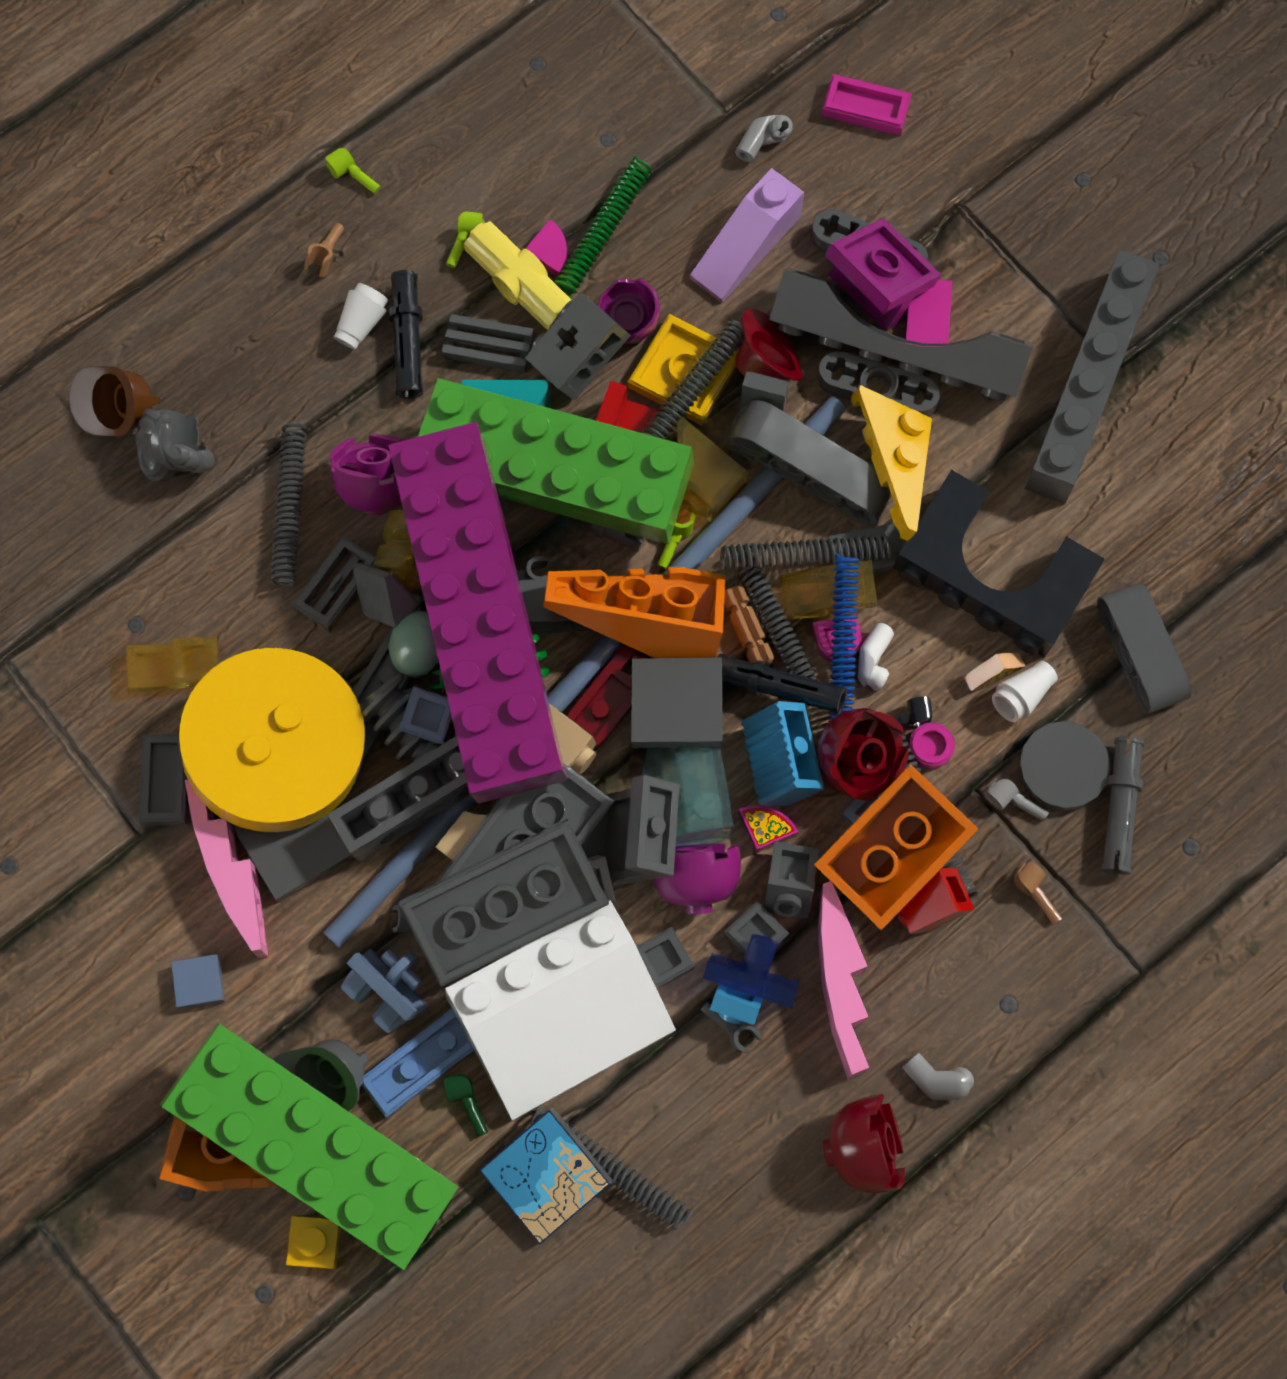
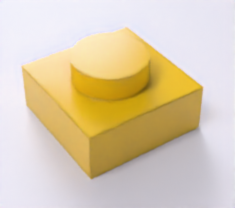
[286,1216,341,1269]

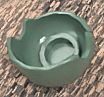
[388,610,439,679]

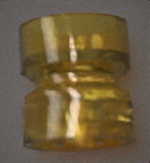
[373,510,422,589]

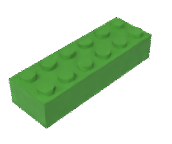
[418,378,694,545]
[160,1023,459,1270]

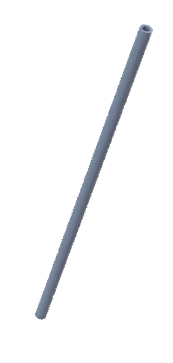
[323,396,846,948]

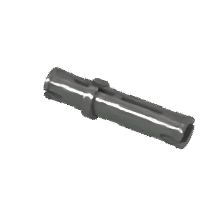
[1101,736,1144,875]

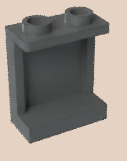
[581,775,680,887]

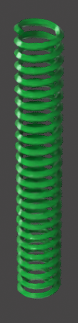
[554,155,652,299]

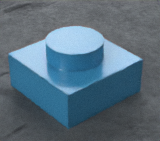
[710,978,765,1025]

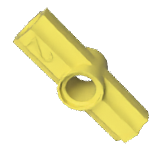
[464,221,571,330]

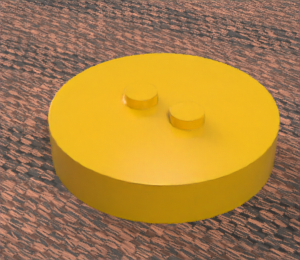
[179,648,365,832]

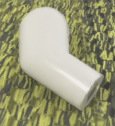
[858,623,894,691]

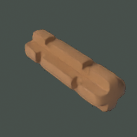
[724,586,774,665]

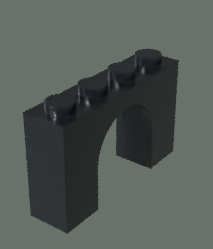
[893,469,1105,657]

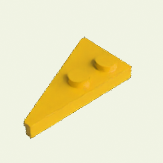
[851,385,932,541]

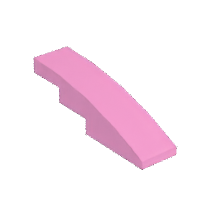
[185,780,268,959]
[818,881,869,1080]

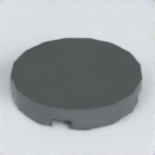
[1018,721,1110,812]

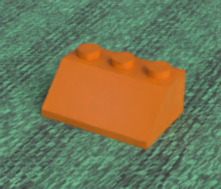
[814,764,979,930]

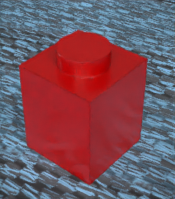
[897,868,975,934]

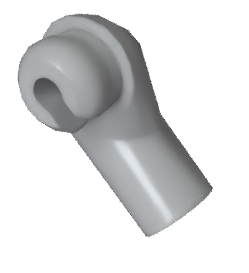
[735,115,793,163]
[902,1053,974,1100]

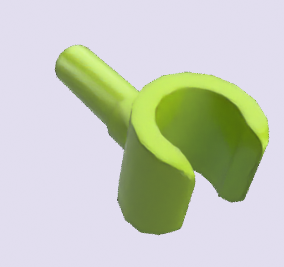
[325,148,381,194]
[446,211,485,268]
[657,512,695,570]

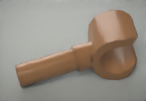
[304,223,344,277]
[1013,861,1062,924]

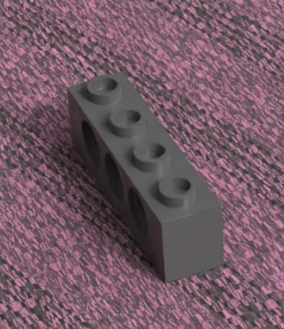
[328,736,471,861]

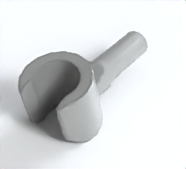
[984,779,1049,821]

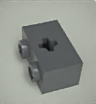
[525,292,631,400]

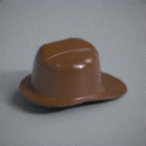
[69,366,160,437]

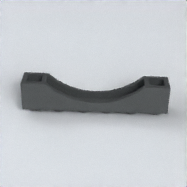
[1025,249,1160,504]
[769,267,1033,401]

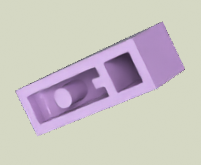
[690,168,804,303]

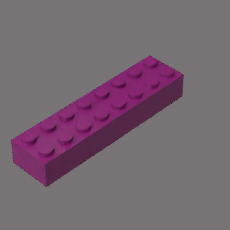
[388,422,568,804]

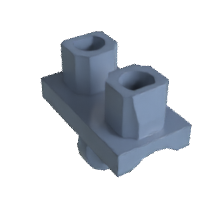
[341,949,430,1033]

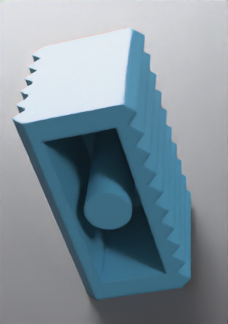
[741,701,824,806]

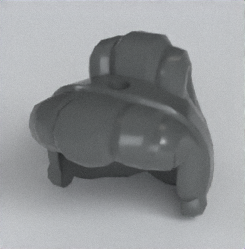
[135,408,215,481]

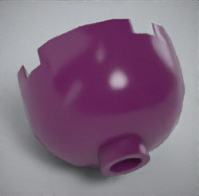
[330,434,404,515]
[652,843,741,915]

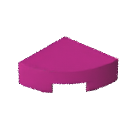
[526,219,567,277]

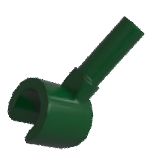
[444,1074,488,1137]

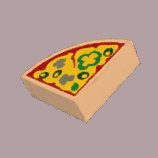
[964,652,1026,691]

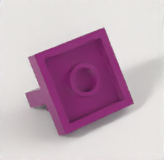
[825,218,941,331]

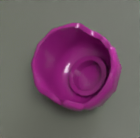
[597,278,661,343]

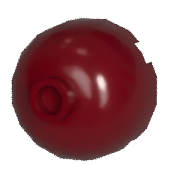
[816,708,908,801]
[823,1094,905,1193]

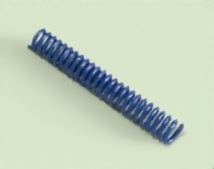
[828,553,860,721]

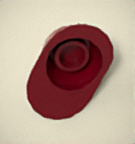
[735,309,803,382]

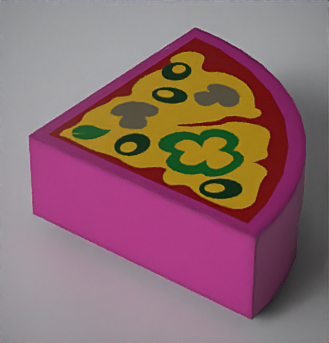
[738,805,798,853]

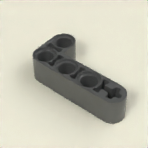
[718,400,891,525]

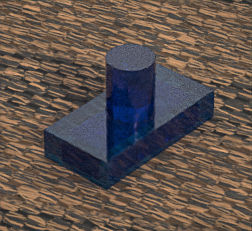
[703,934,800,1009]

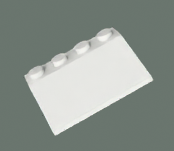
[445,900,676,1121]

